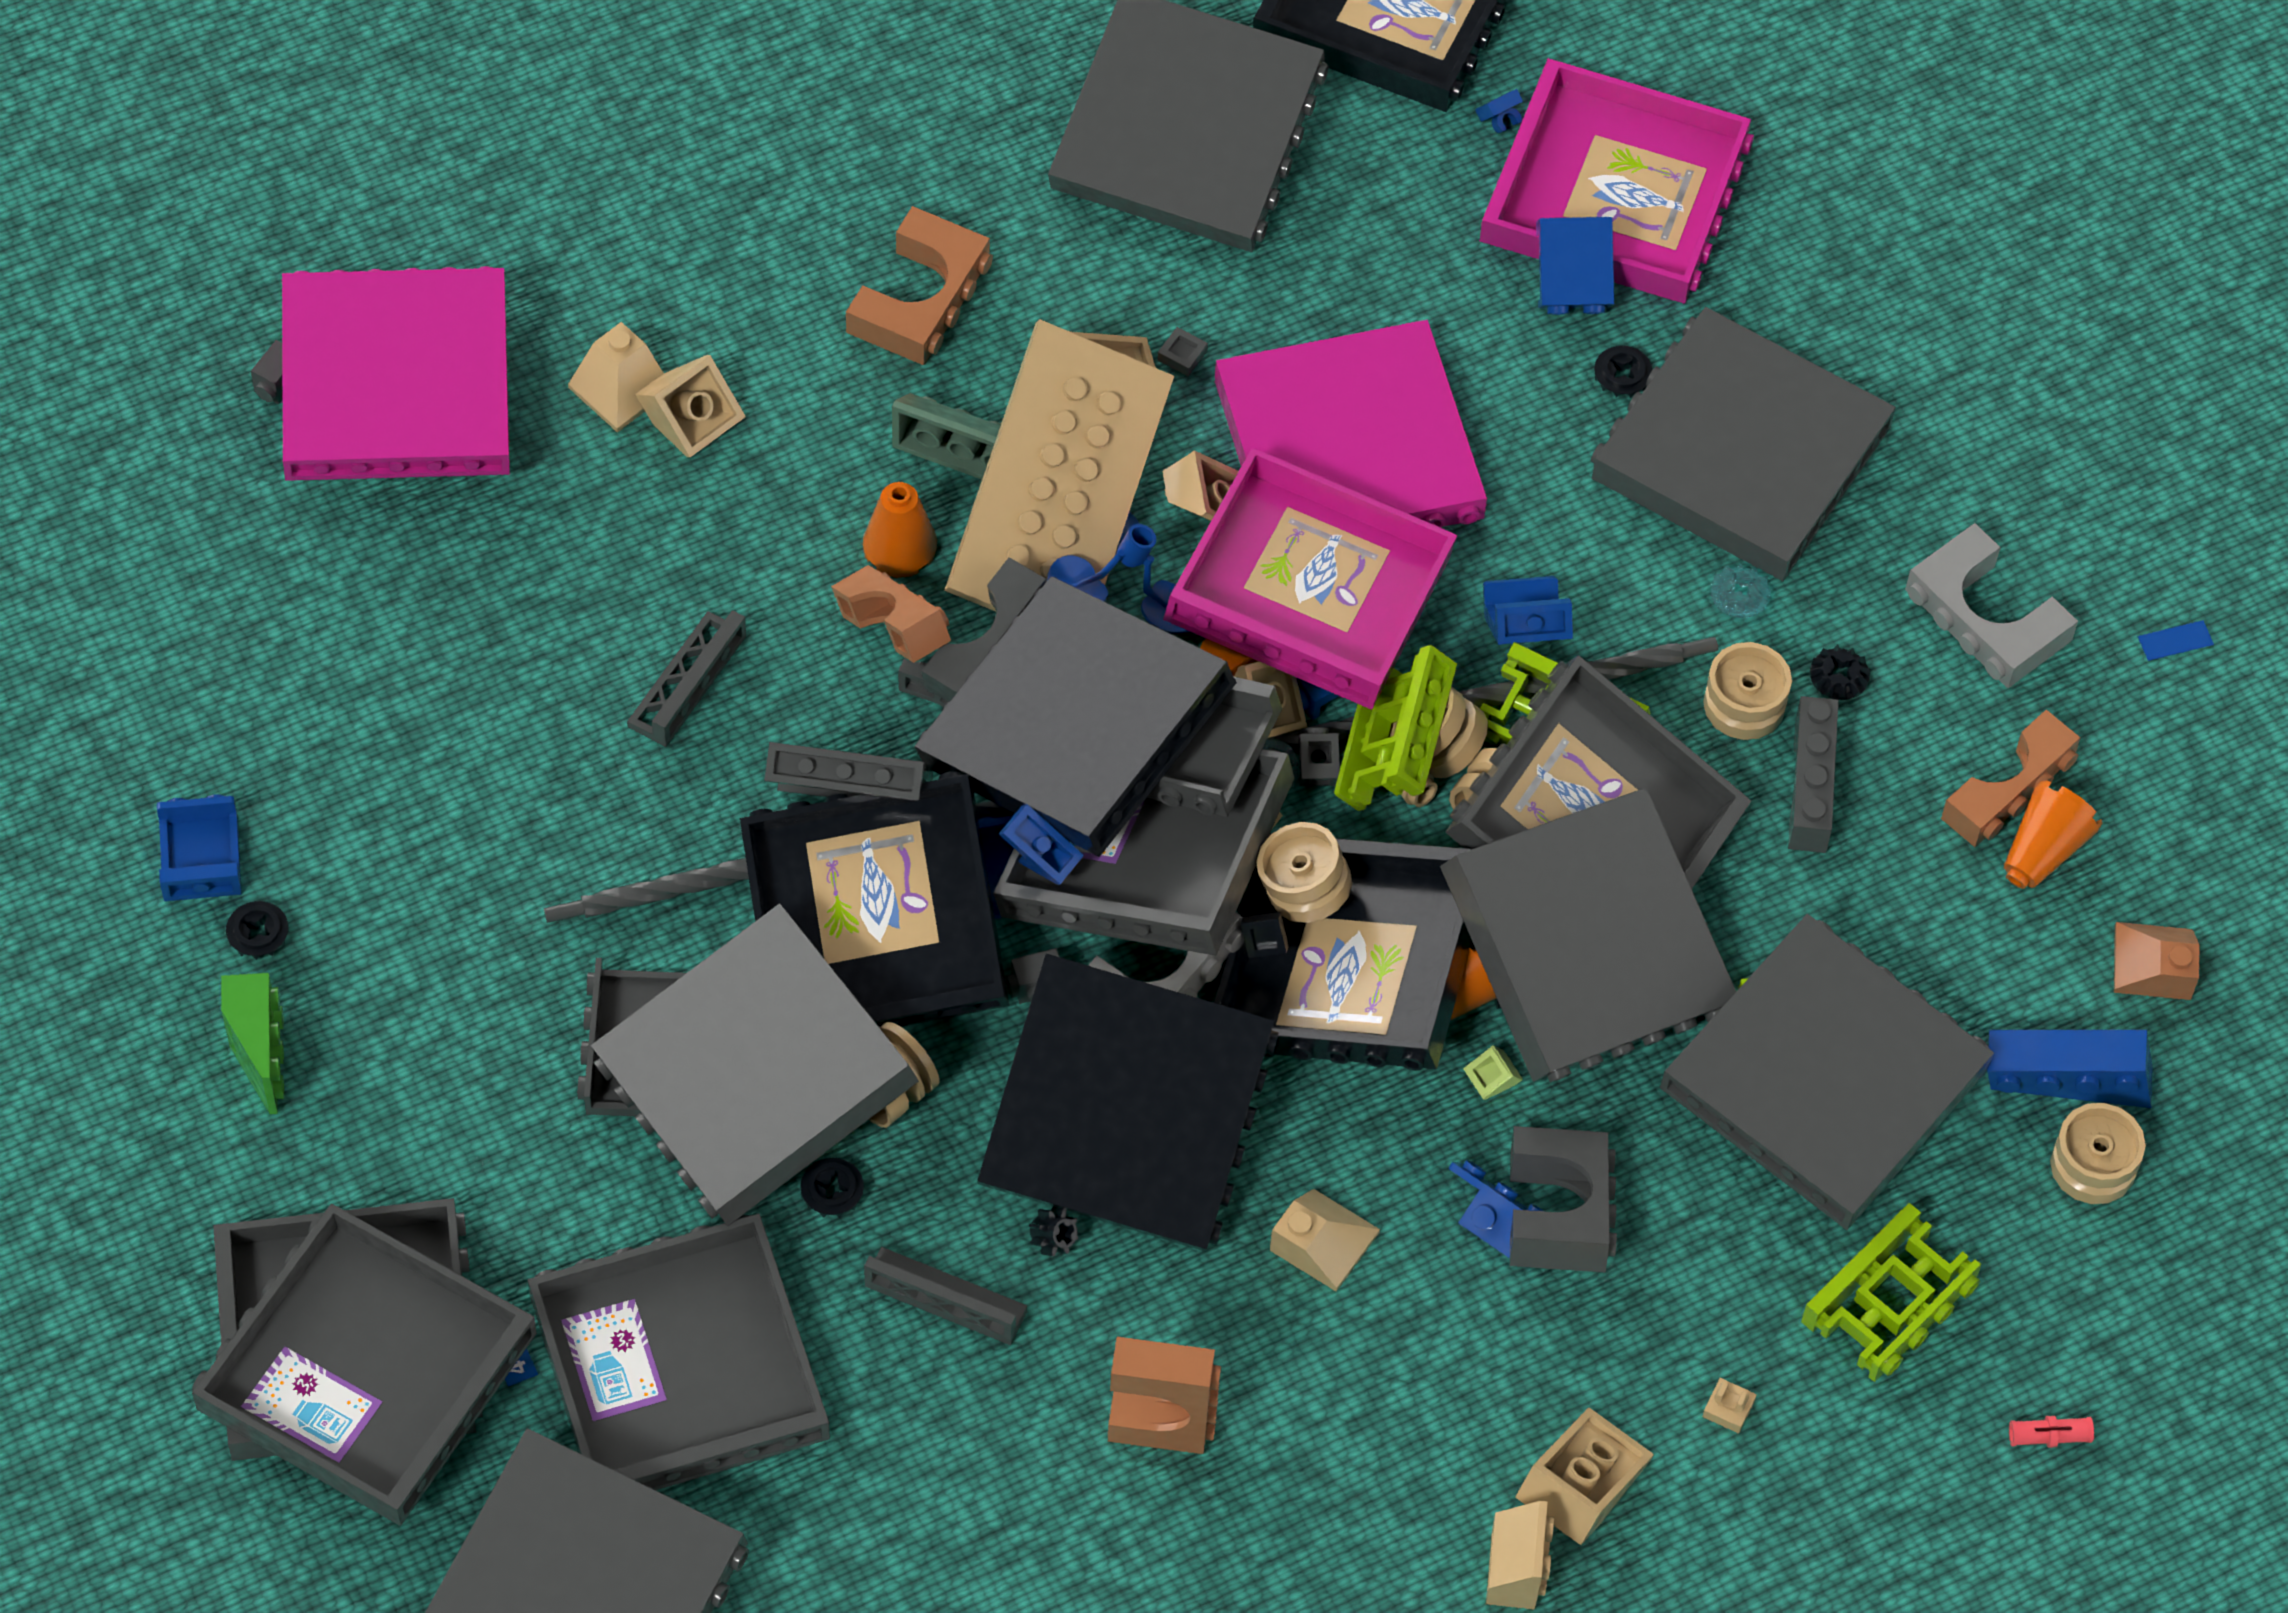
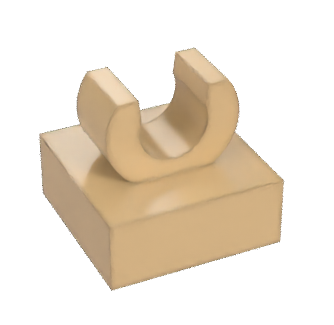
[1702,1378,1757,1434]

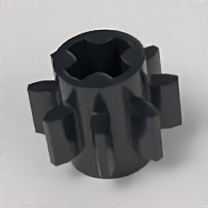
[1029,1206,1079,1257]

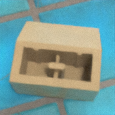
[1486,1501,1554,1610]

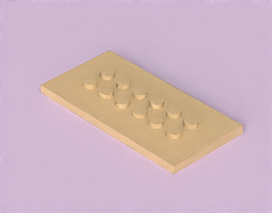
[944,319,1174,612]

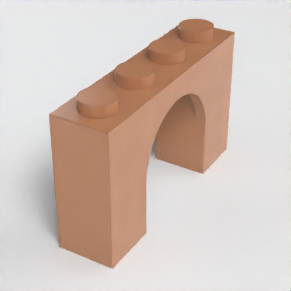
[846,206,993,365]
[1108,1336,1221,1454]

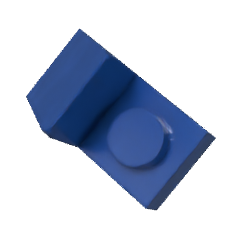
[999,804,1084,885]

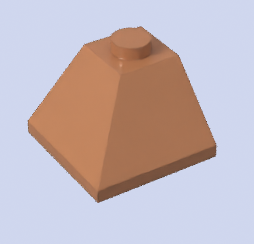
[2114,922,2199,1000]

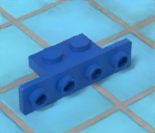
[1448,1160,1544,1258]

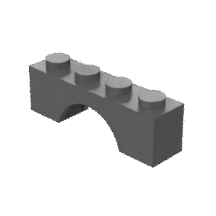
[921,557,1046,702]
[1788,696,1838,853]

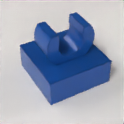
[1475,89,1523,133]

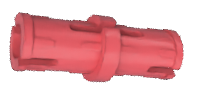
[2009,1415,2094,1448]

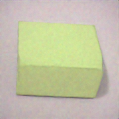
[1463,1045,1523,1100]

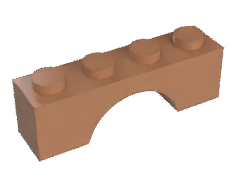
[831,565,951,663]
[1941,710,2080,847]

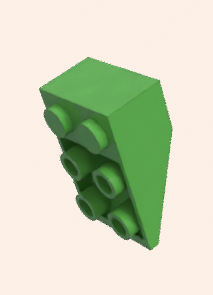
[221,973,285,1114]

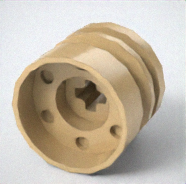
[868,1022,939,1128]

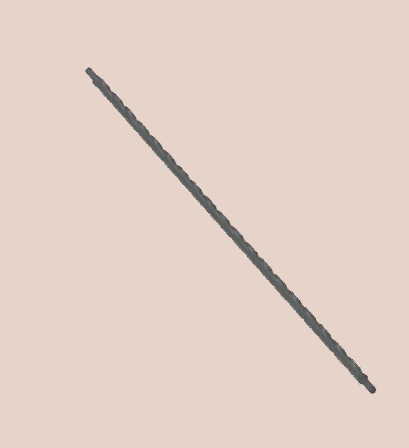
[543,637,1718,923]

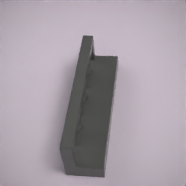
[627,610,746,747]
[864,1247,1027,1345]

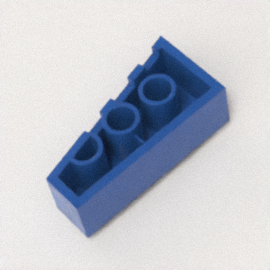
[1987,1030,2153,1108]

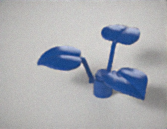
[1046,511,1190,635]

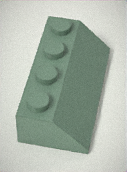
[892,393,1001,479]

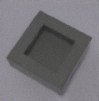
[1157,327,1208,377]

